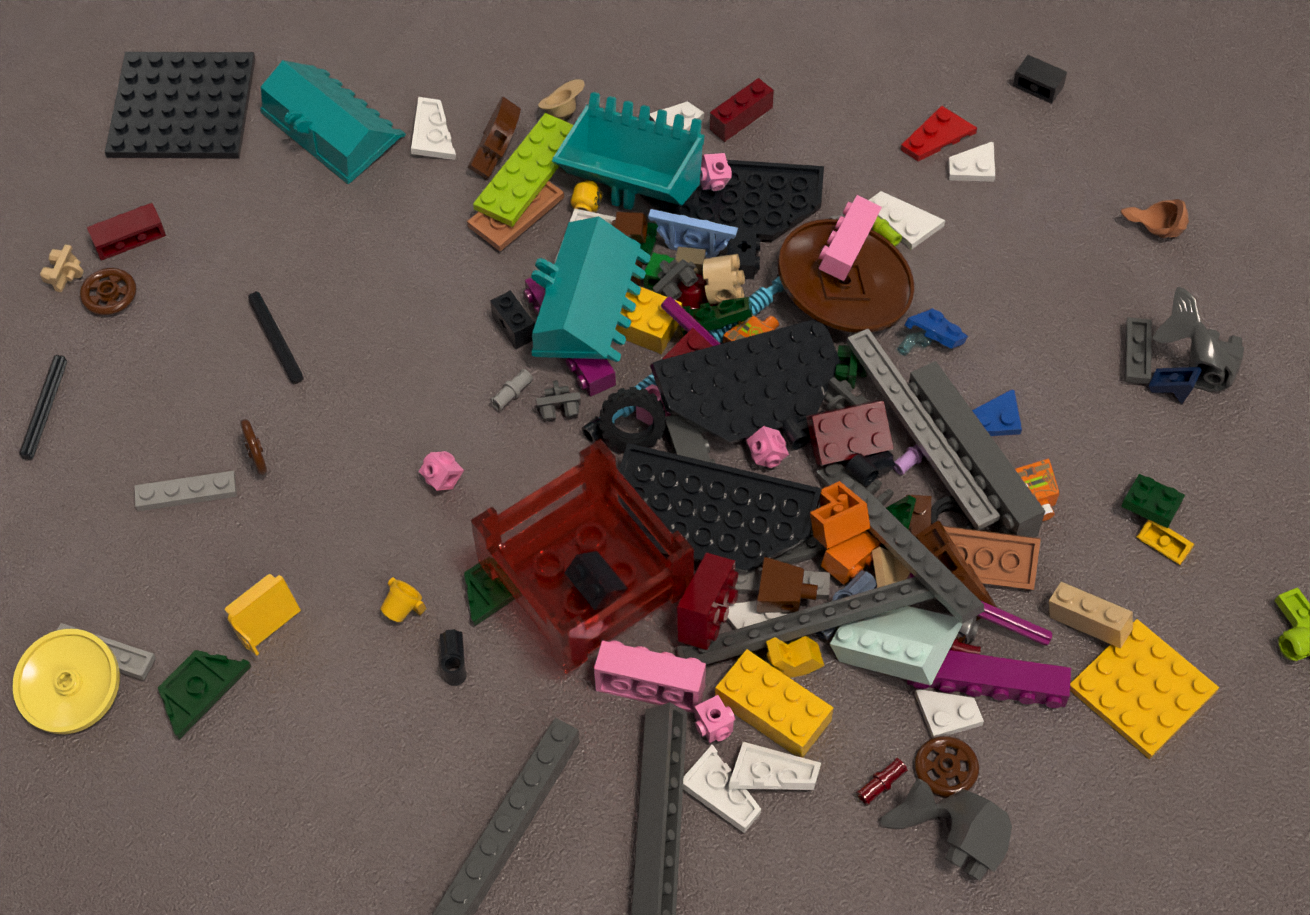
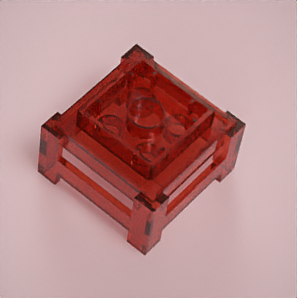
[470,439,694,674]

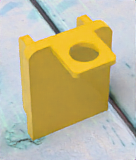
[225,574,301,656]

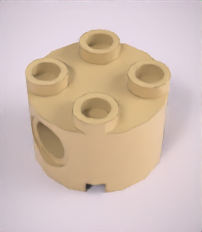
[703,254,745,305]

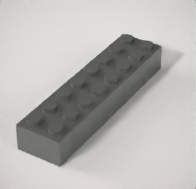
[908,361,1045,537]

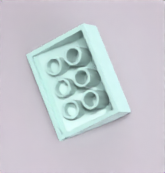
[830,606,962,685]

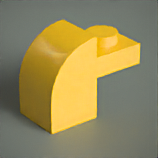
[766,636,824,678]

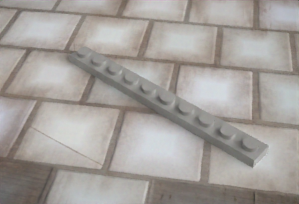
[847,329,1000,530]

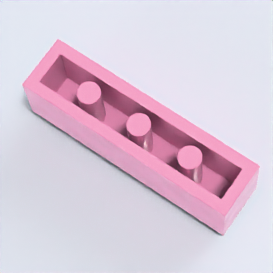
[819,195,882,281]

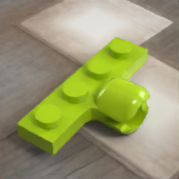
[1274,587,1310,661]

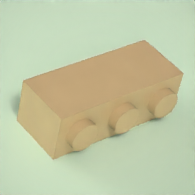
[1049,582,1133,648]

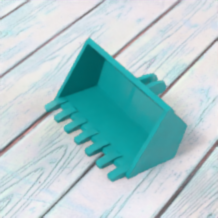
[260,60,406,184]
[552,92,705,210]
[531,216,650,362]

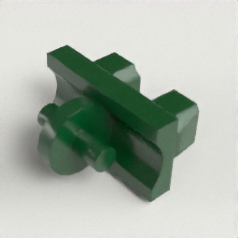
[835,345,867,389]

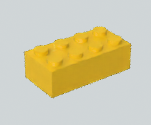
[615,286,682,354]
[715,649,834,758]

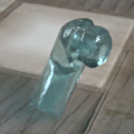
[898,330,933,355]

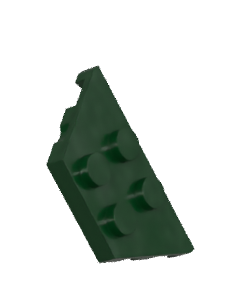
[158,650,251,740]

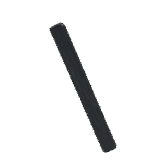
[248,291,304,384]
[19,355,67,460]

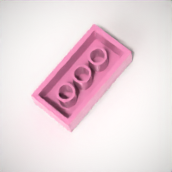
[594,640,706,713]

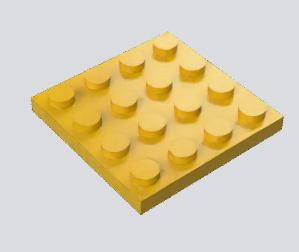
[1070,619,1219,760]

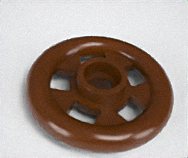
[80,268,136,315]
[240,419,267,475]
[914,736,979,797]

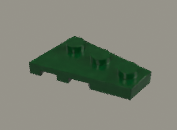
[682,297,752,336]

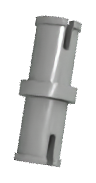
[490,369,533,411]

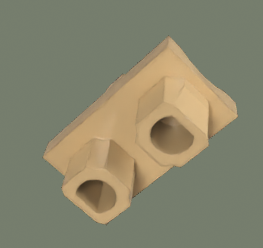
[40,245,84,292]

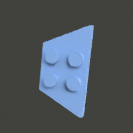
[648,209,738,258]

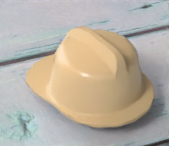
[538,79,585,120]

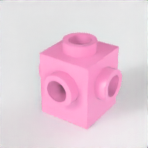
[700,153,732,191]
[747,426,789,468]
[418,451,464,491]
[694,695,735,743]

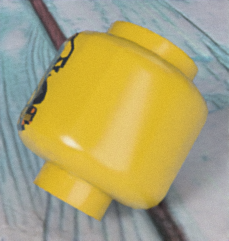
[570,180,603,213]

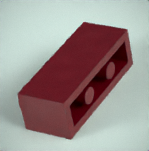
[709,78,774,142]
[87,203,166,261]

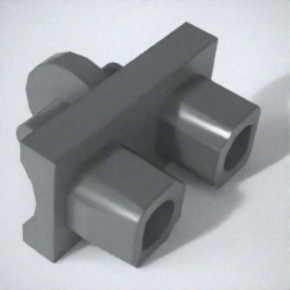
[653,259,698,300]
[824,377,868,411]
[536,380,581,422]

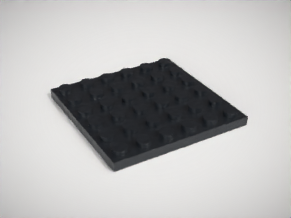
[105,52,255,159]

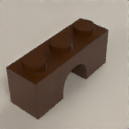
[611,212,648,286]

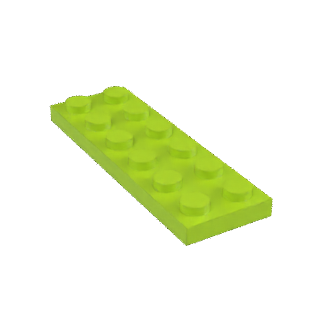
[473,113,573,227]

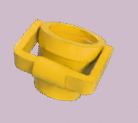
[381,577,427,622]

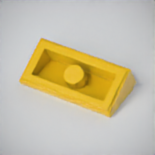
[1136,519,1195,565]

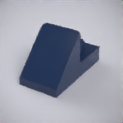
[1148,367,1201,404]

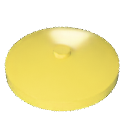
[13,629,120,734]

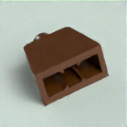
[757,557,818,613]

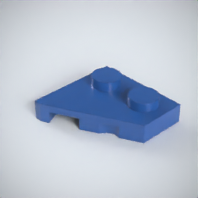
[905,309,968,349]
[972,390,1022,436]

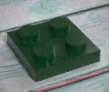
[1121,474,1185,528]

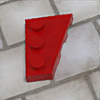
[900,106,977,162]

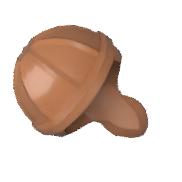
[1120,199,1189,238]

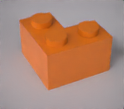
[810,481,870,549]

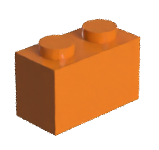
[821,531,881,585]

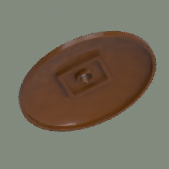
[778,219,914,333]

